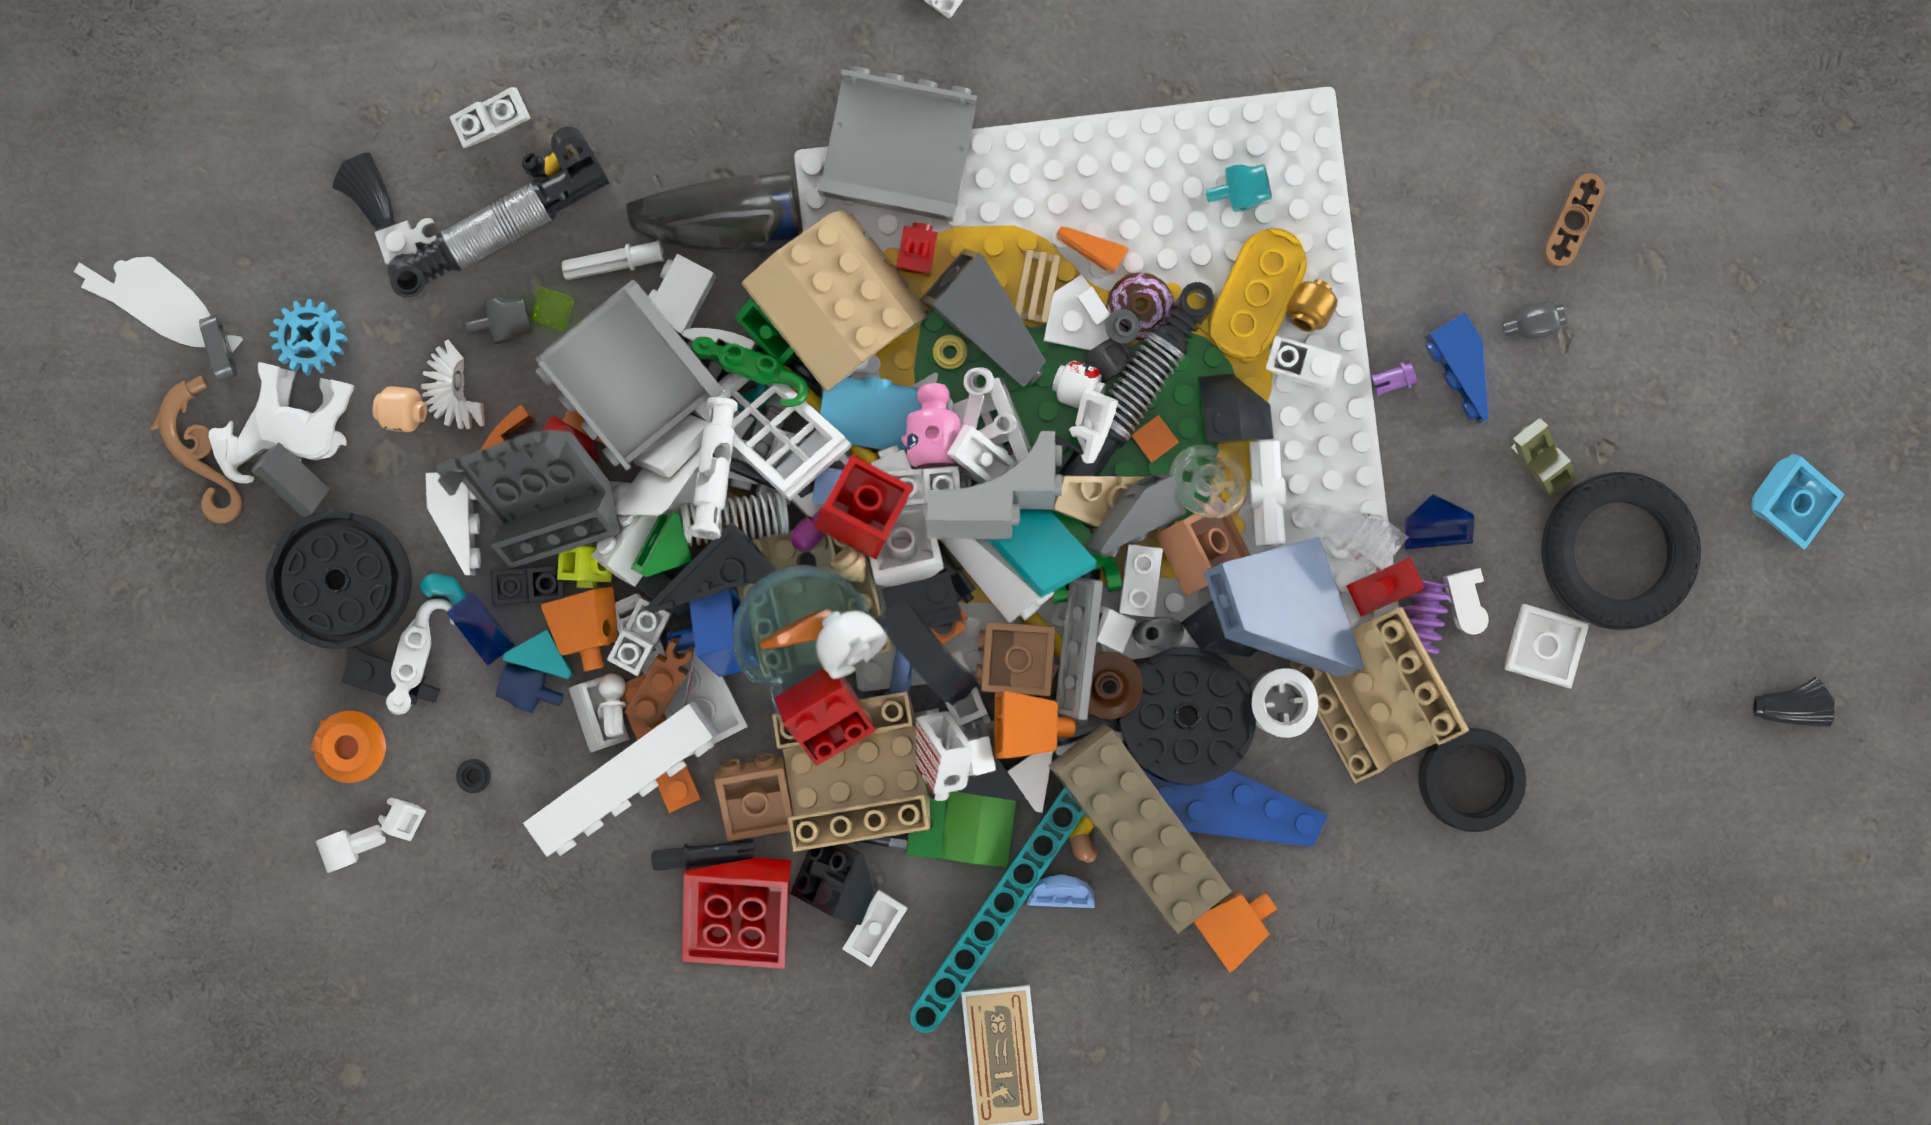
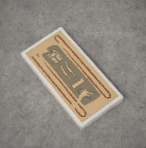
[961,984,1043,1125]

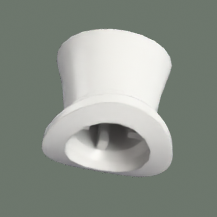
[1250,668,1318,738]

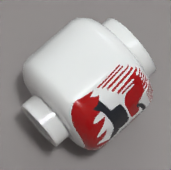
[1052,361,1106,409]

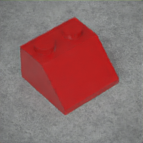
[814,455,914,560]

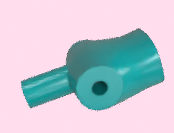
[1205,164,1272,212]

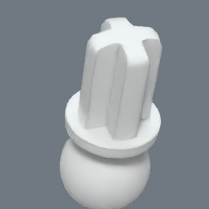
[599,673,627,737]

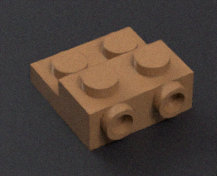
[976,622,1056,697]
[714,753,793,841]

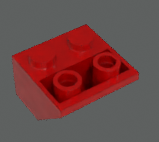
[774,668,876,766]

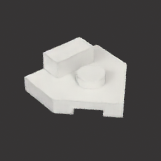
[1043,274,1110,351]

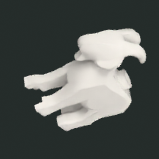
[208,362,354,483]

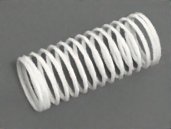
[679,492,789,547]

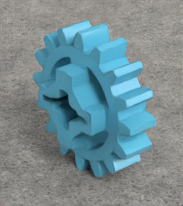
[270,299,348,375]

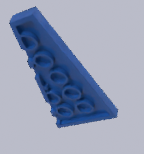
[1140,767,1328,846]

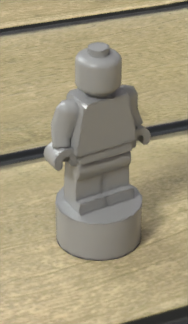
[752,393,792,457]

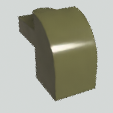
[1511,418,1577,498]

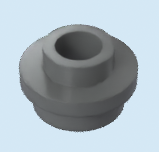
[1105,309,1140,344]

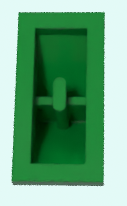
[631,509,692,577]

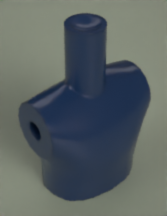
[496,663,564,713]

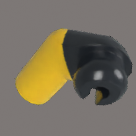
[522,147,574,177]

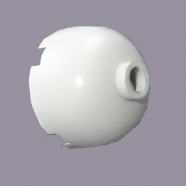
[816,611,887,679]

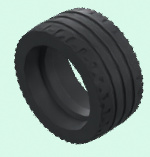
[1419,728,1526,832]

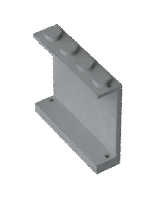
[817,66,977,222]

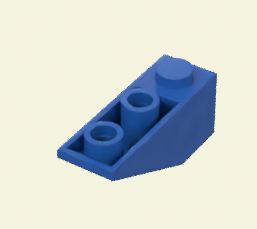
[1425,312,1489,424]

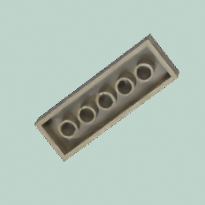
[1048,723,1232,934]

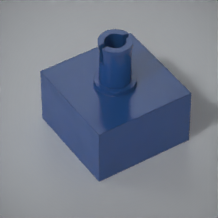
[667,588,757,677]

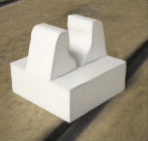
[378,798,426,841]

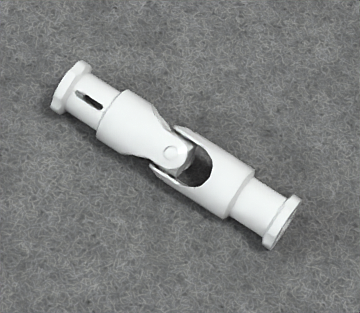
[690,397,738,539]

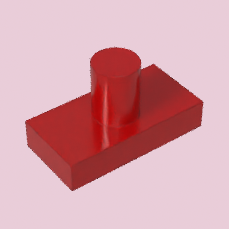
[1346,557,1425,617]

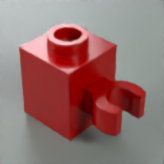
[896,222,938,277]

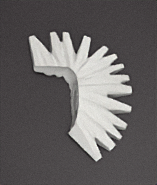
[421,340,485,429]

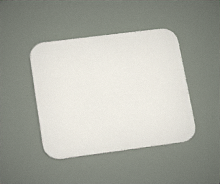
[615,448,701,515]

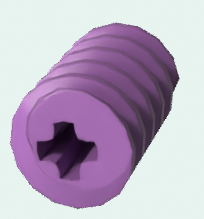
[1403,580,1451,654]

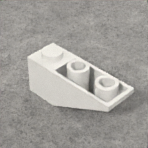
[426,473,481,576]

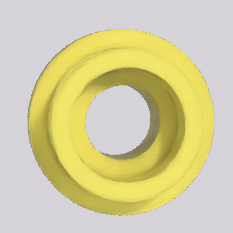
[933,335,967,369]

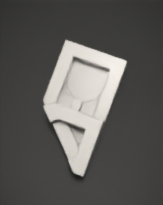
[1069,390,1118,464]

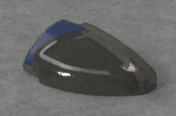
[626,171,801,254]

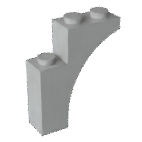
[927,431,1062,539]

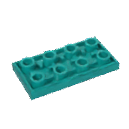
[974,483,1097,598]

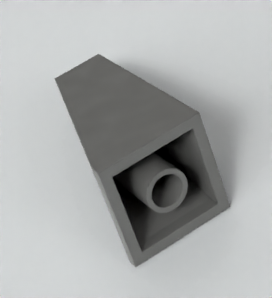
[920,248,1046,387]

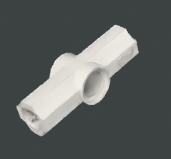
[1248,441,1286,546]

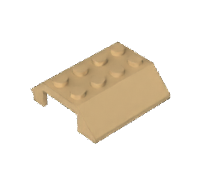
[741,209,928,393]

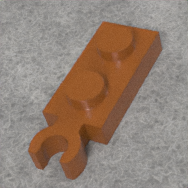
[624,637,694,729]

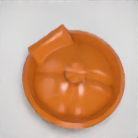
[310,710,386,783]

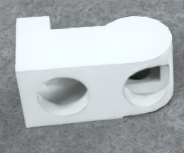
[1442,568,1489,635]

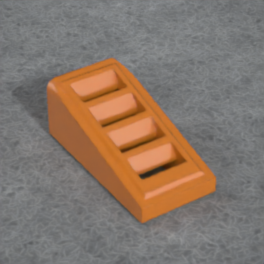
[1056,226,1129,275]
[759,609,832,649]

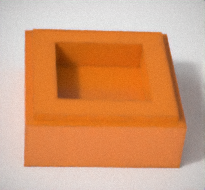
[1131,415,1179,463]

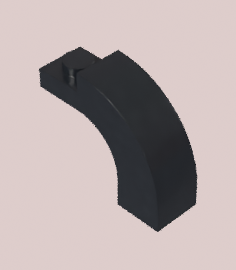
[876,597,979,706]

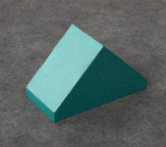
[502,630,575,679]

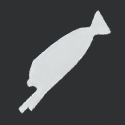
[74,256,243,367]

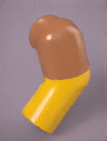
[1069,814,1098,863]

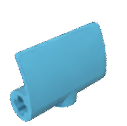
[820,377,921,451]

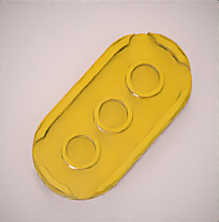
[1208,228,1307,359]

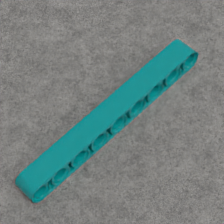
[910,786,1084,1033]

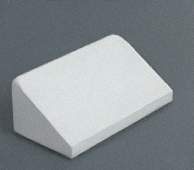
[569,676,630,753]

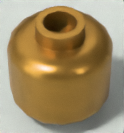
[1287,279,1338,333]

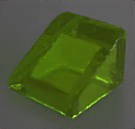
[531,286,575,331]

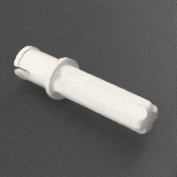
[562,240,665,280]

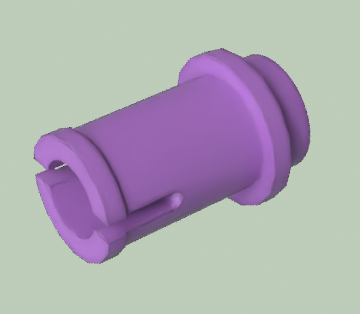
[1371,362,1417,396]

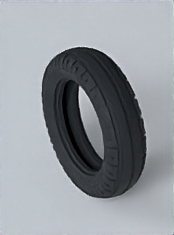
[1541,472,1701,630]

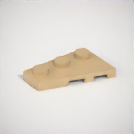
[1050,475,1148,528]

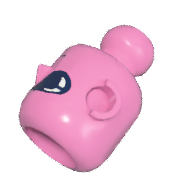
[901,383,962,469]

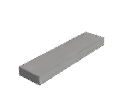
[1056,577,1103,720]

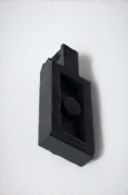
[342,649,441,705]

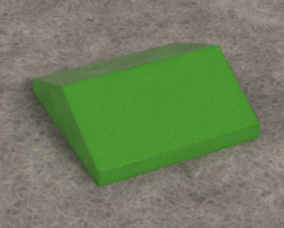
[941,791,1016,867]

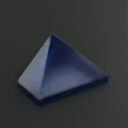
[1404,494,1475,550]
[446,591,515,666]

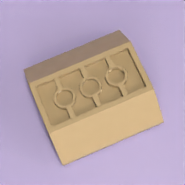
[1289,607,1469,784]
[772,692,930,852]

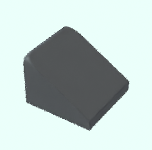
[1085,338,1136,383]

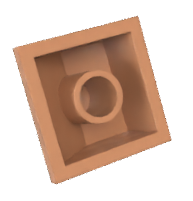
[1155,500,1251,596]

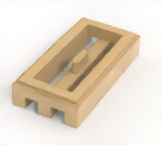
[1015,249,1061,324]

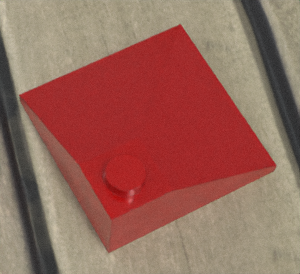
[682,857,792,969]

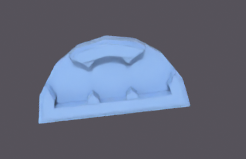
[1027,874,1095,908]

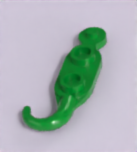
[691,336,809,407]

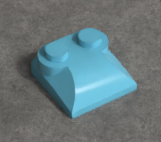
[1751,454,1845,550]

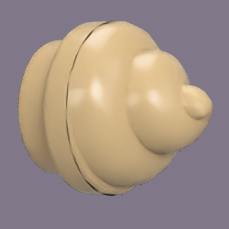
[831,546,866,582]

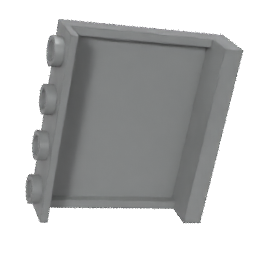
[535,279,724,470]

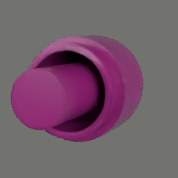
[790,507,824,552]

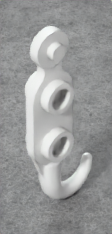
[386,598,458,715]

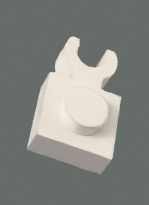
[375,218,436,265]

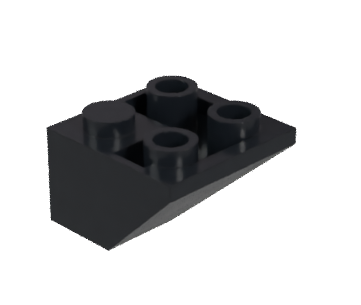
[790,844,874,925]

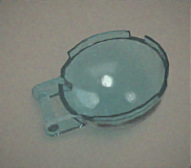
[732,565,869,717]

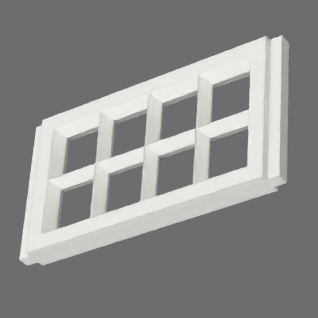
[693,373,852,500]

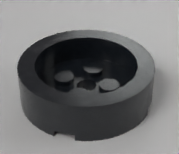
[266,511,412,649]

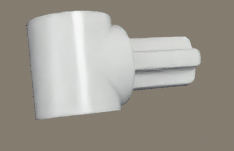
[315,825,386,873]

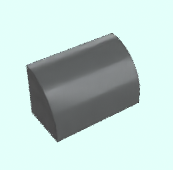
[252,442,330,518]

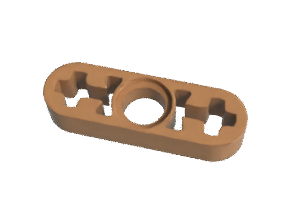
[1543,173,1605,268]

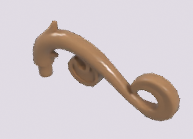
[150,375,243,524]

